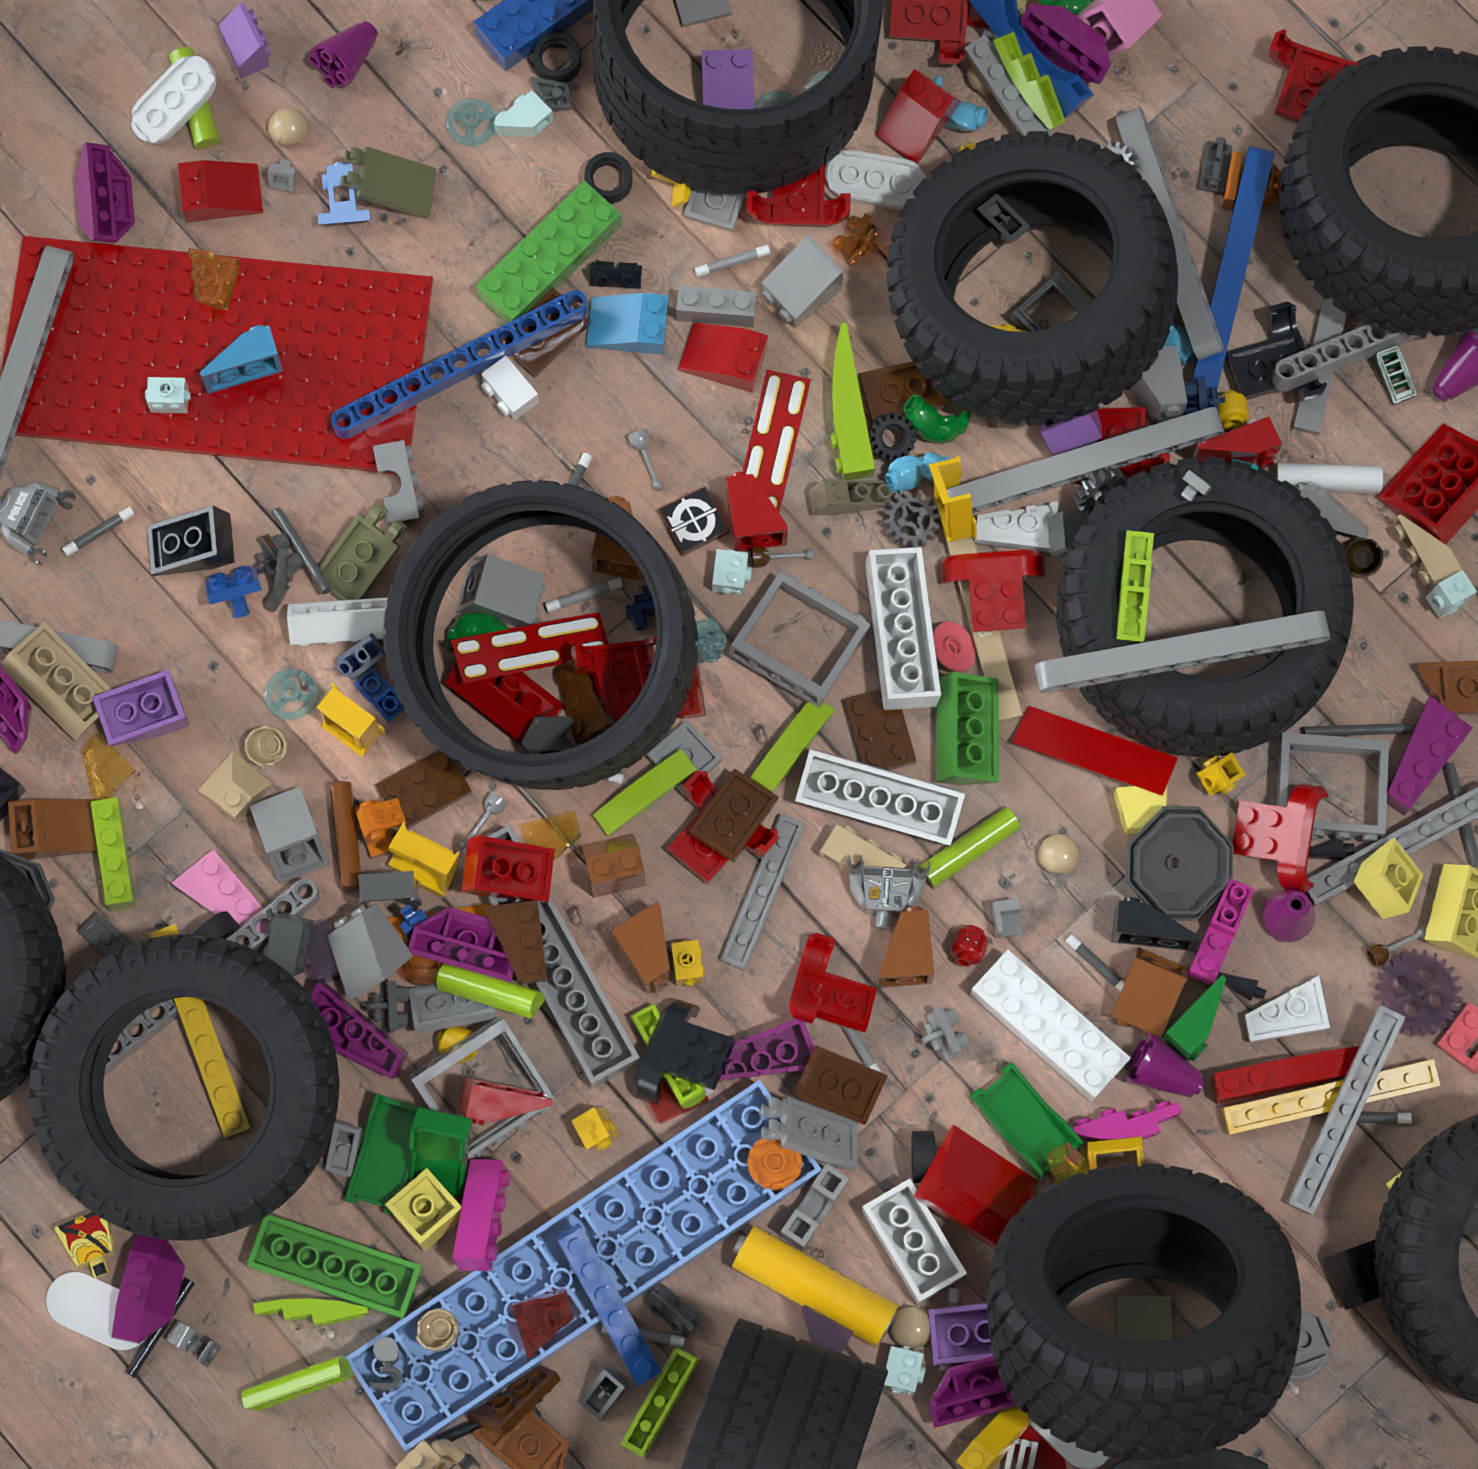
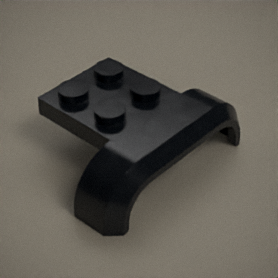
[1225,301,1327,402]
[634,999,735,1105]

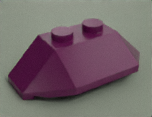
[1019,4,1111,84]
[75,142,135,243]
[0,665,32,754]
[408,907,514,982]
[111,1234,185,1344]
[928,1356,1017,1428]

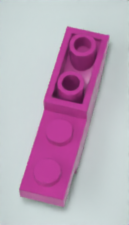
[1188,878,1254,986]
[1072,1101,1182,1142]

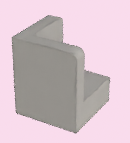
[991,898,1023,939]

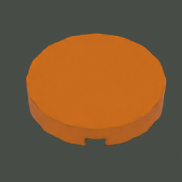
[747,1138,802,1191]

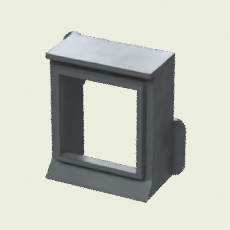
[1010,272,1090,332]
[359,871,422,911]

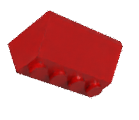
[445,662,565,743]

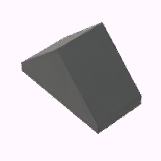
[977,193,1030,244]
[1047,511,1089,557]
[579,1366,628,1421]

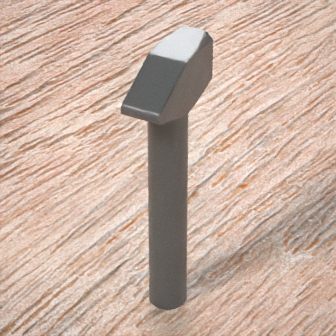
[265,548,290,612]

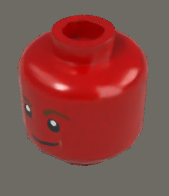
[950,925,988,967]

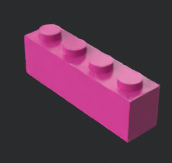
[452,1159,511,1271]

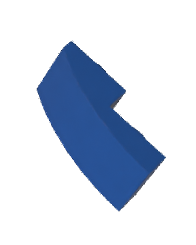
[352,667,405,723]

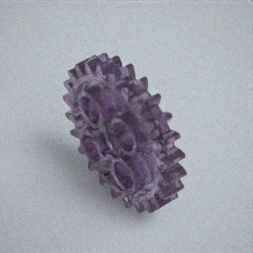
[1374,949,1463,1038]

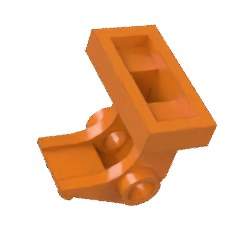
[1221,151,1282,210]
[354,798,406,859]

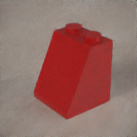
[726,472,788,552]

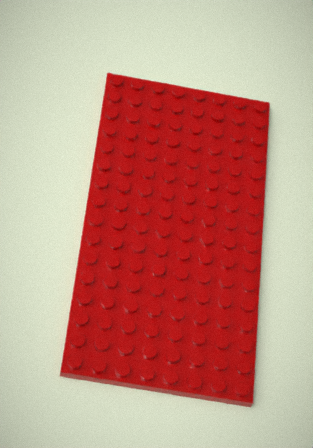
[0,236,433,474]

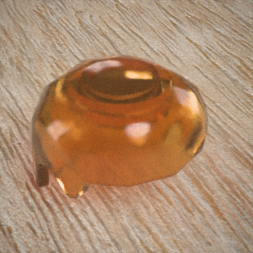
[402,954,442,987]

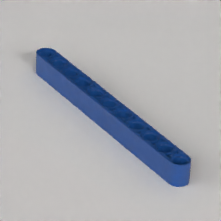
[1186,146,1275,408]
[331,290,588,439]

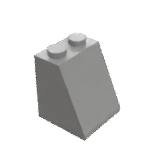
[761,235,843,328]
[1130,346,1187,425]
[456,554,545,627]
[250,787,330,884]
[327,903,413,1000]

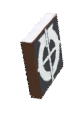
[659,487,729,556]

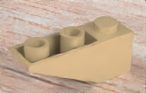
[1393,515,1462,591]
[820,824,906,871]

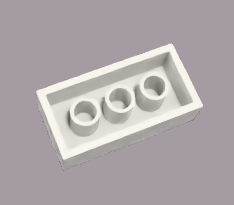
[861,1179,967,1305]

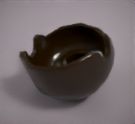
[1344,538,1384,578]

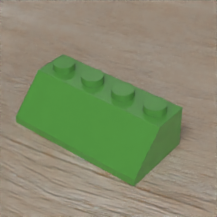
[936,672,999,785]

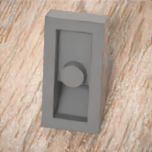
[325,1121,364,1177]

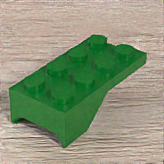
[969,1062,1084,1181]
[344,1093,429,1216]
[409,1107,472,1198]

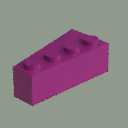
[1387,696,1473,816]
[311,981,409,1079]
[718,1019,814,1082]

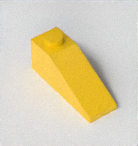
[956,1406,1032,1469]

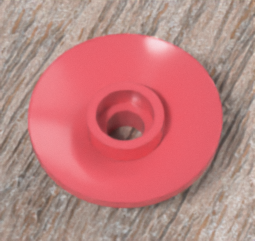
[933,621,976,672]

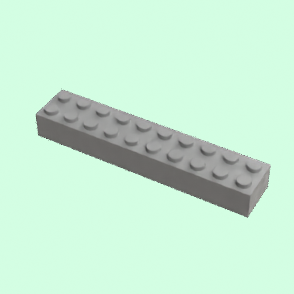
[463,825,640,1089]

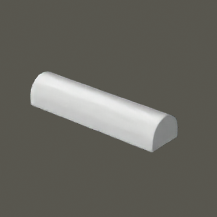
[1275,463,1383,494]

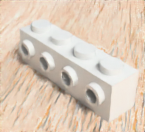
[287,597,388,646]

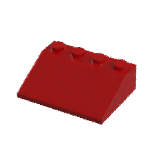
[1377,423,1478,545]
[913,1125,1038,1250]

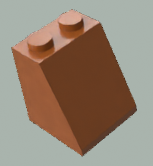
[591,496,645,582]
[581,834,646,898]
[612,901,670,994]
[877,906,935,988]
[1111,947,1189,1037]

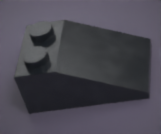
[147,505,235,576]
[1111,897,1199,951]
[1325,1239,1380,1310]

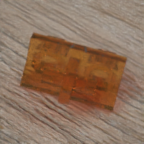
[833,213,879,265]

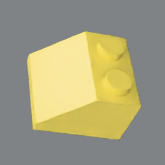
[1354,838,1423,919]
[385,1168,462,1252]

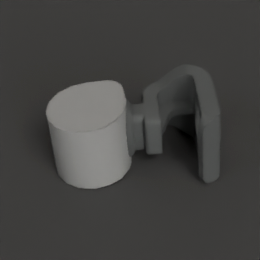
[165,1320,222,1368]
[370,1337,403,1392]

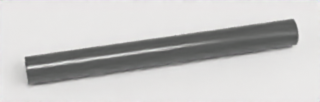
[272,507,332,594]
[1304,723,1411,736]
[1444,763,1478,867]

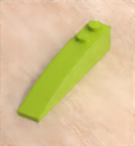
[830,322,875,480]

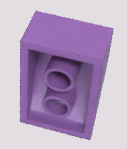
[702,49,754,109]
[92,670,190,747]
[929,1303,993,1366]

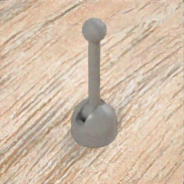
[628,429,663,491]
[460,791,508,850]

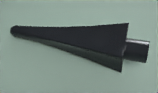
[1308,839,1355,861]
[1216,972,1267,1001]

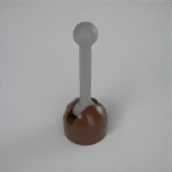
[751,547,815,568]
[1366,928,1426,968]

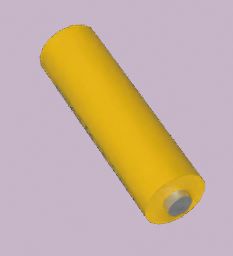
[732,1225,899,1348]

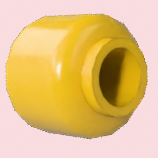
[1218,390,1250,431]
[437,1026,478,1064]

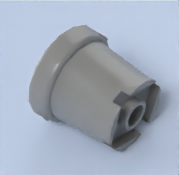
[1289,1311,1332,1382]

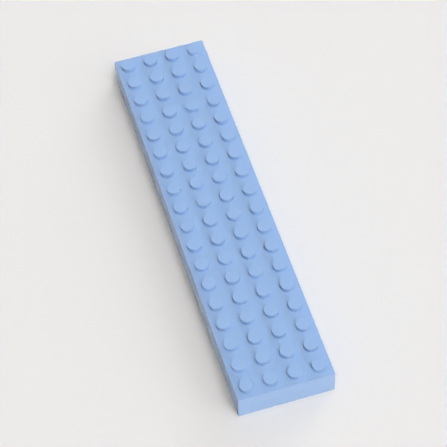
[346,1080,822,1454]

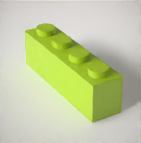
[91,797,137,912]

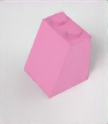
[1076,0,1162,57]

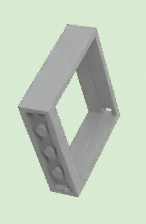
[729,572,871,708]
[1276,732,1389,843]
[408,1016,556,1160]

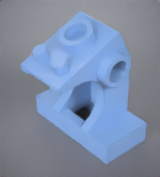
[318,162,371,224]

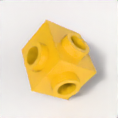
[1196,752,1246,796]

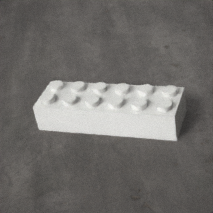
[865,547,941,710]
[795,748,966,845]
[970,950,1130,1103]

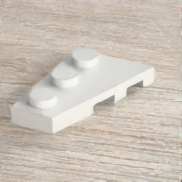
[974,501,1058,552]
[1244,975,1330,1043]

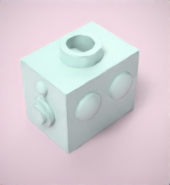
[145,377,191,413]
[712,549,752,596]
[1425,570,1477,619]
[884,1346,926,1395]

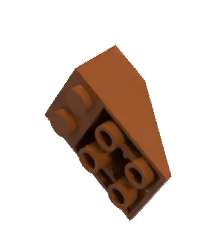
[8,799,98,860]

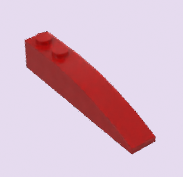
[1210,1046,1360,1105]

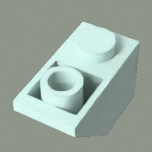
[494,90,553,137]

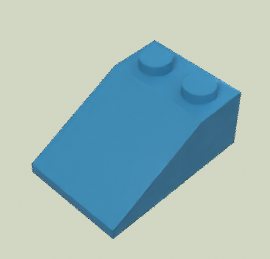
[586,293,669,355]
[200,325,283,394]

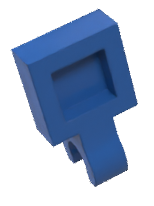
[399,904,428,940]

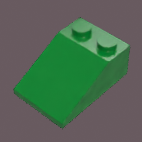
[1162,974,1226,1062]

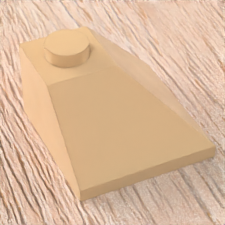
[197,751,273,825]

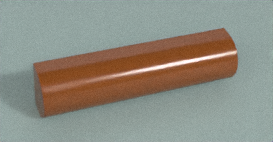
[330,781,361,892]

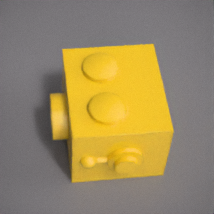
[671,940,705,987]
[571,1107,620,1152]

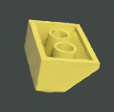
[1424,864,1478,960]

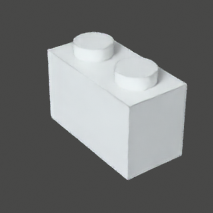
[481,356,539,421]

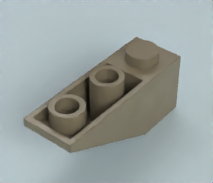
[809,479,895,515]

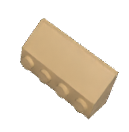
[0,622,112,741]

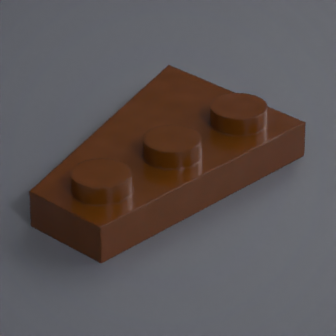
[555,659,615,743]
[484,900,547,985]
[466,1365,561,1436]

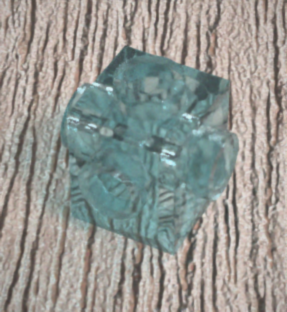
[696,618,727,664]

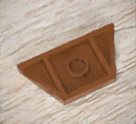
[1416,661,1478,715]
[472,1411,570,1469]

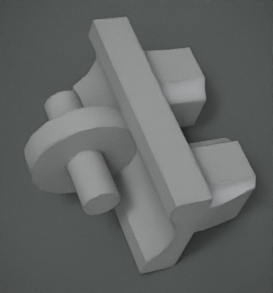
[921,1006,970,1061]

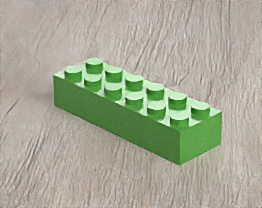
[476,181,622,323]
[246,1214,424,1320]

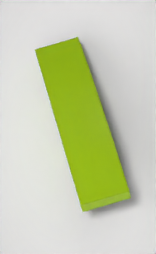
[993,32,1066,130]
[1117,530,1154,642]
[750,702,835,793]
[593,749,697,837]
[253,1298,371,1327]

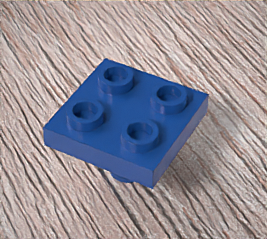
[205,565,262,618]

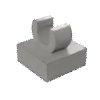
[268,158,296,192]
[1181,470,1213,501]

